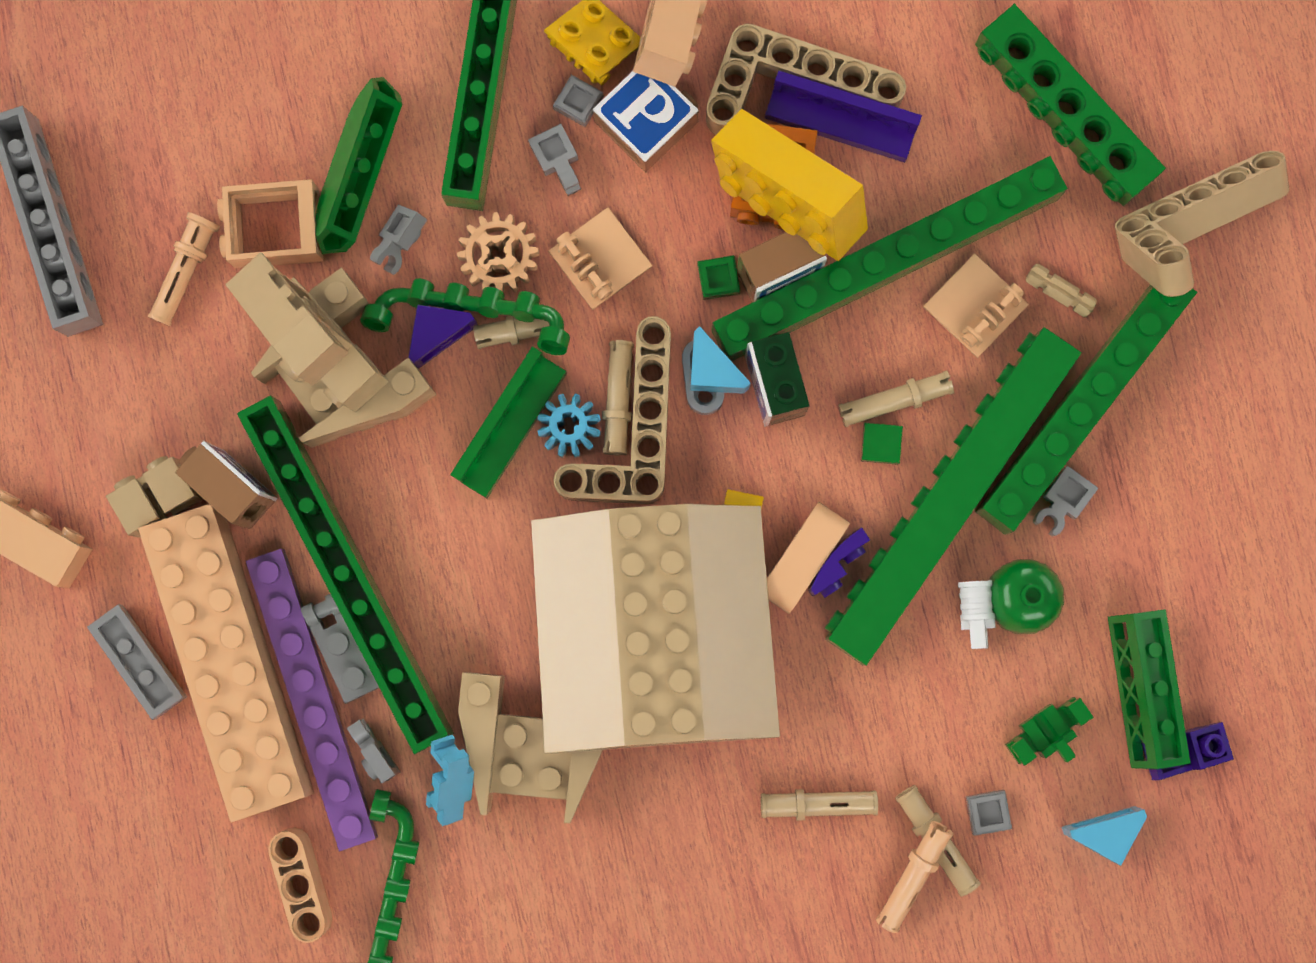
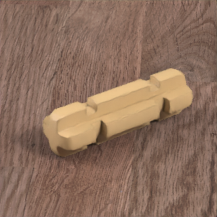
[1026,264,1097,317]

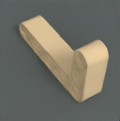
[706,24,906,134]
[1115,151,1289,297]
[553,316,671,504]

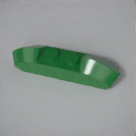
[315,77,403,254]

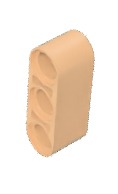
[767,502,850,614]
[268,828,332,943]

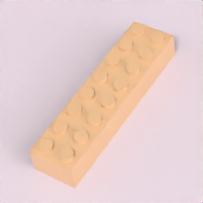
[138,504,314,823]

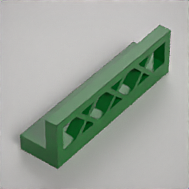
[450,346,567,499]
[1108,609,1191,769]

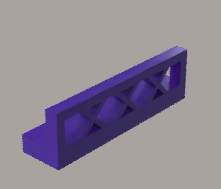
[765,70,922,163]

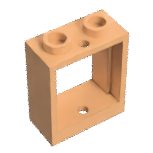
[217,179,324,268]

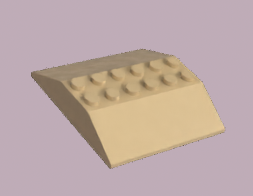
[531,504,780,754]

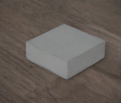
[553,74,604,127]
[965,790,1012,836]

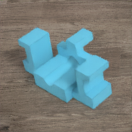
[426,735,474,826]

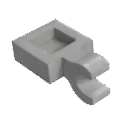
[528,124,581,196]
[370,204,427,275]

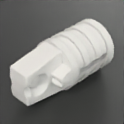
[958,580,996,649]

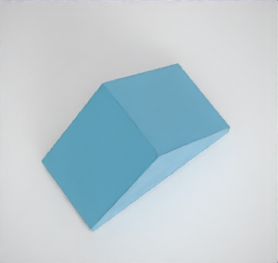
[690,326,751,394]
[1062,806,1147,866]

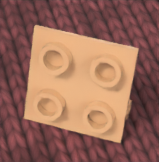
[548,207,652,310]
[923,253,1029,358]

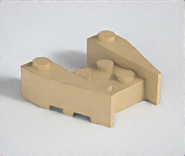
[225,252,389,412]
[251,267,436,448]
[458,672,603,823]

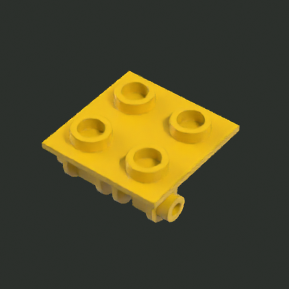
[544,0,641,86]

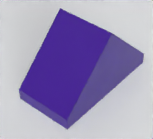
[409,305,478,369]

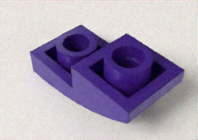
[808,528,870,598]
[1142,722,1234,780]

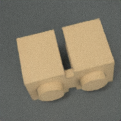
[106,456,203,538]

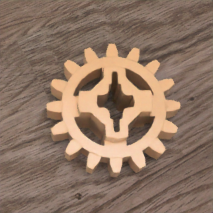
[457,212,539,293]

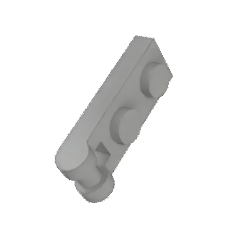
[301,594,379,704]

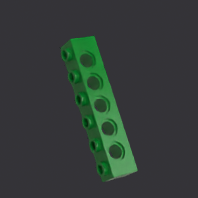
[975,3,1166,207]

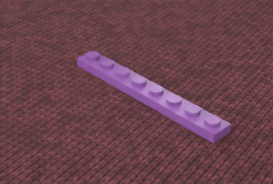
[246,549,378,851]

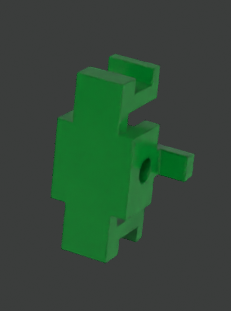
[1005,697,1094,766]

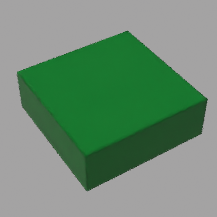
[697,255,740,300]
[861,423,903,465]

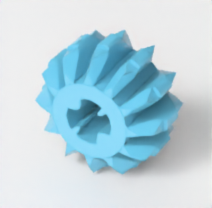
[537,394,601,458]

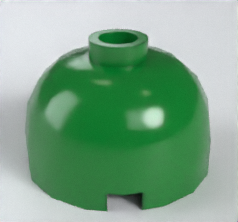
[990,559,1064,634]

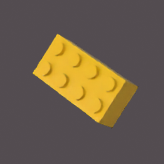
[711,109,868,261]

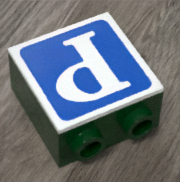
[745,332,810,427]

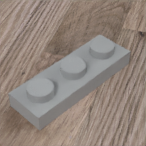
[87,604,187,720]

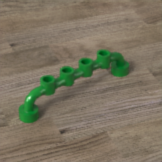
[360,278,570,355]
[368,789,420,963]

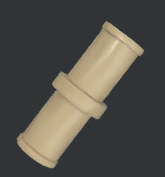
[473,316,549,349]

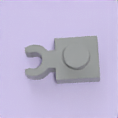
[1033,466,1098,537]
[347,719,400,783]

